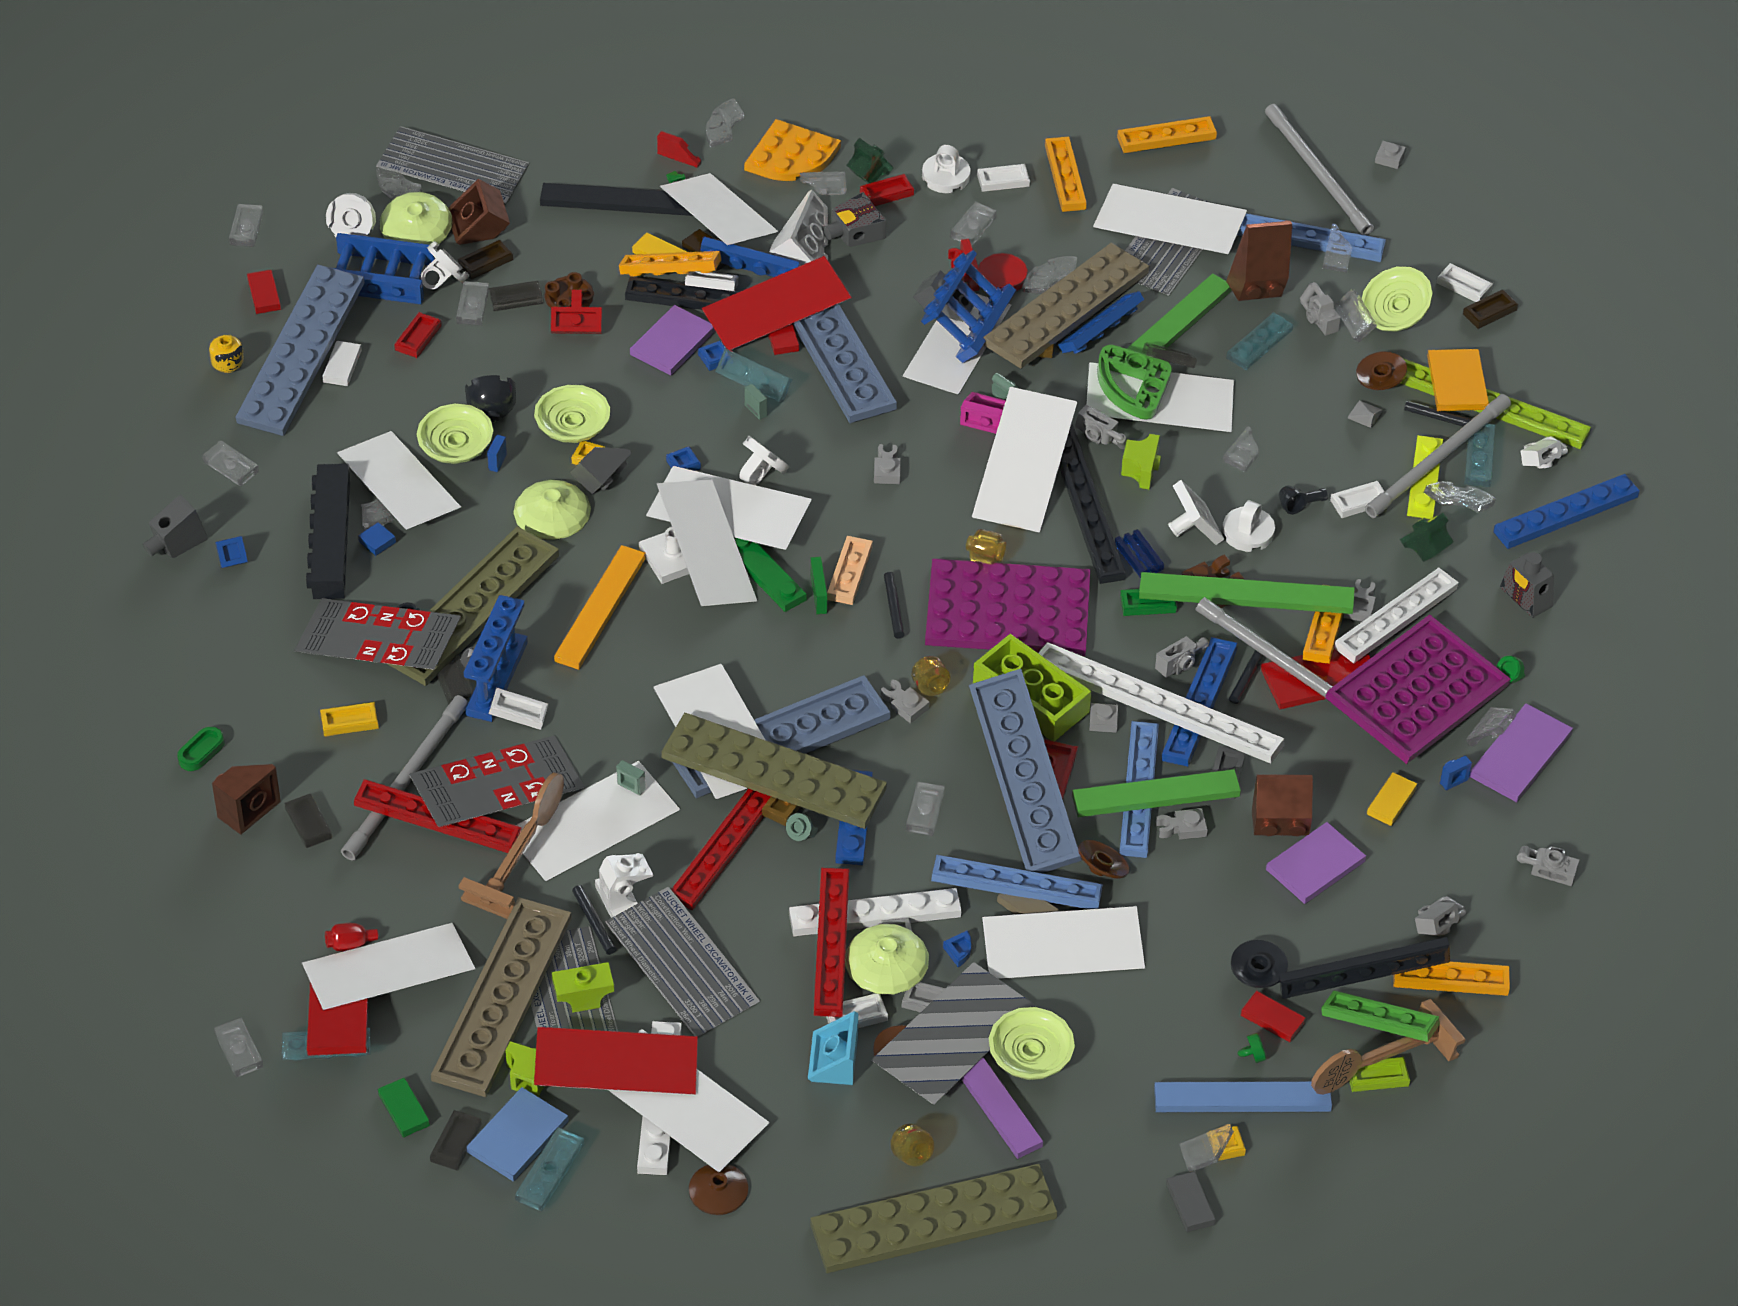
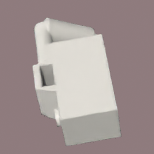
[1521,436,1568,468]

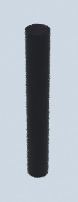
[1404,401,1472,427]
[884,572,905,639]
[1229,650,1264,704]
[572,885,617,955]

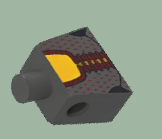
[824,192,886,247]
[1500,552,1554,618]

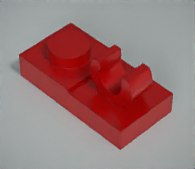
[948,239,980,291]

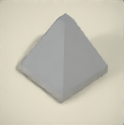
[1348,400,1382,428]

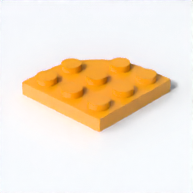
[744,119,841,181]

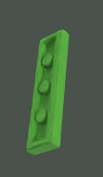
[1321,990,1440,1042]

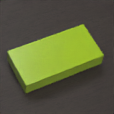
[1349,1057,1410,1092]

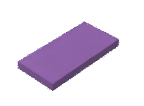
[1469,703,1573,802]

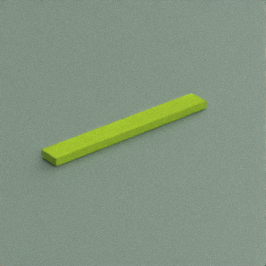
[1400,359,1591,449]

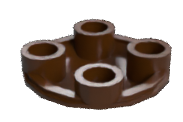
[544,272,594,308]

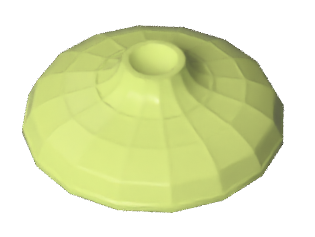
[380,192,452,245]
[1360,267,1433,332]
[534,385,610,443]
[417,403,493,464]
[514,480,591,540]
[845,924,929,994]
[989,1007,1075,1080]

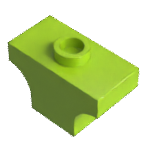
[1121,434,1161,490]
[552,962,614,1013]
[505,1041,546,1097]

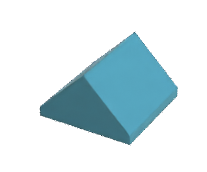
[808,1011,859,1085]

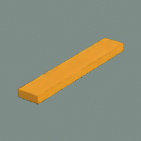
[554,545,646,670]

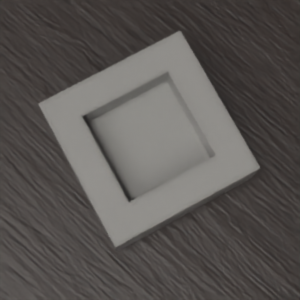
[1375,141,1406,169]
[1089,703,1118,733]

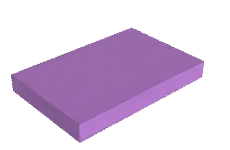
[630,305,715,376]
[1266,822,1366,904]

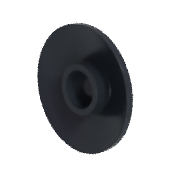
[1231,940,1288,988]

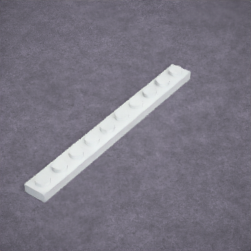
[1038,642,1284,764]

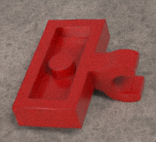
[551,290,602,334]

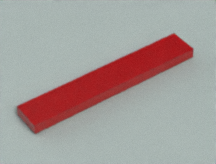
[354,779,522,853]
[671,788,771,911]
[814,868,849,1017]

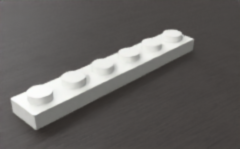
[1334,568,1459,663]
[789,888,961,937]
[637,1021,682,1175]

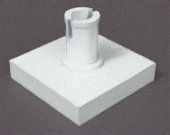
[1168,480,1224,545]
[639,527,689,584]

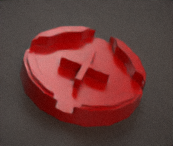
[979,253,1028,291]

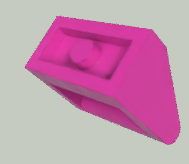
[960,392,1006,434]

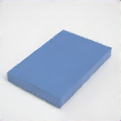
[467,1087,568,1182]

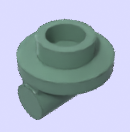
[992,373,1018,400]
[786,813,818,841]

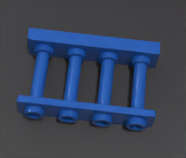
[329,233,435,305]
[921,250,1016,363]
[464,595,528,722]

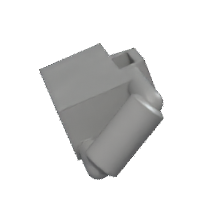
[1300,282,1340,336]
[1075,405,1127,449]
[1155,636,1209,677]
[1517,846,1579,886]
[1415,896,1466,935]

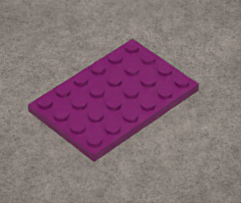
[925,559,1090,656]
[1325,614,1511,764]

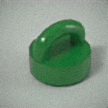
[1496,656,1525,683]
[1237,1033,1267,1063]

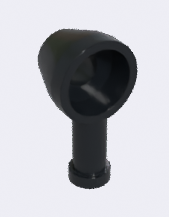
[1279,485,1328,515]

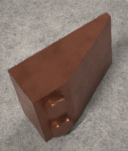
[1226,221,1292,301]

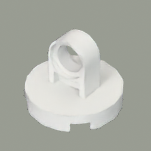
[922,145,970,193]
[326,193,376,237]
[421,241,469,289]
[739,436,790,485]
[1222,500,1275,552]

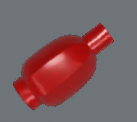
[325,923,378,952]

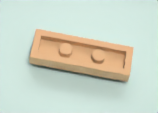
[827,536,873,605]

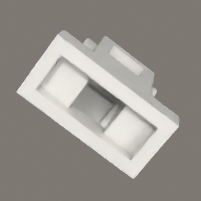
[595,853,653,918]

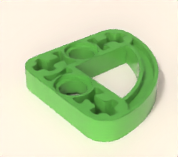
[1097,345,1172,420]

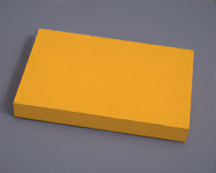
[1427,349,1489,411]

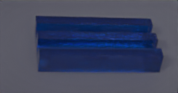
[1115,529,1164,578]

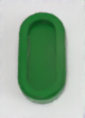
[177,727,224,771]

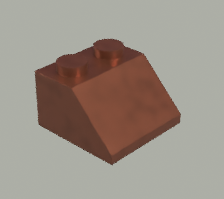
[448,179,510,245]
[212,764,281,835]
[1252,775,1313,836]

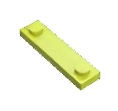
[1407,435,1443,519]

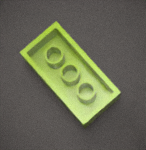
[973,634,1091,742]

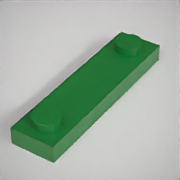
[734,537,807,612]

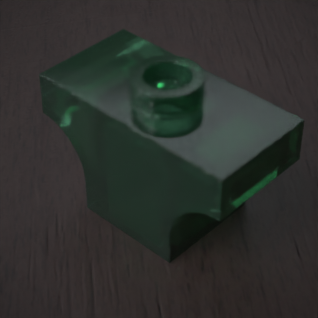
[846,138,894,184]
[1399,513,1454,562]

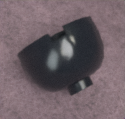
[465,375,516,422]

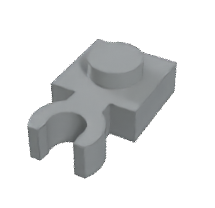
[874,444,900,484]
[1343,579,1376,622]
[881,680,930,723]
[1156,808,1207,840]

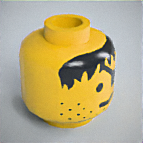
[209,335,244,373]

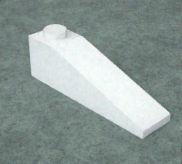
[769,190,828,266]

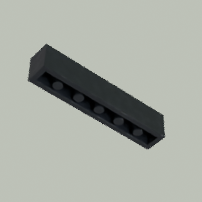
[306,464,351,599]

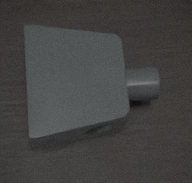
[143,494,208,558]

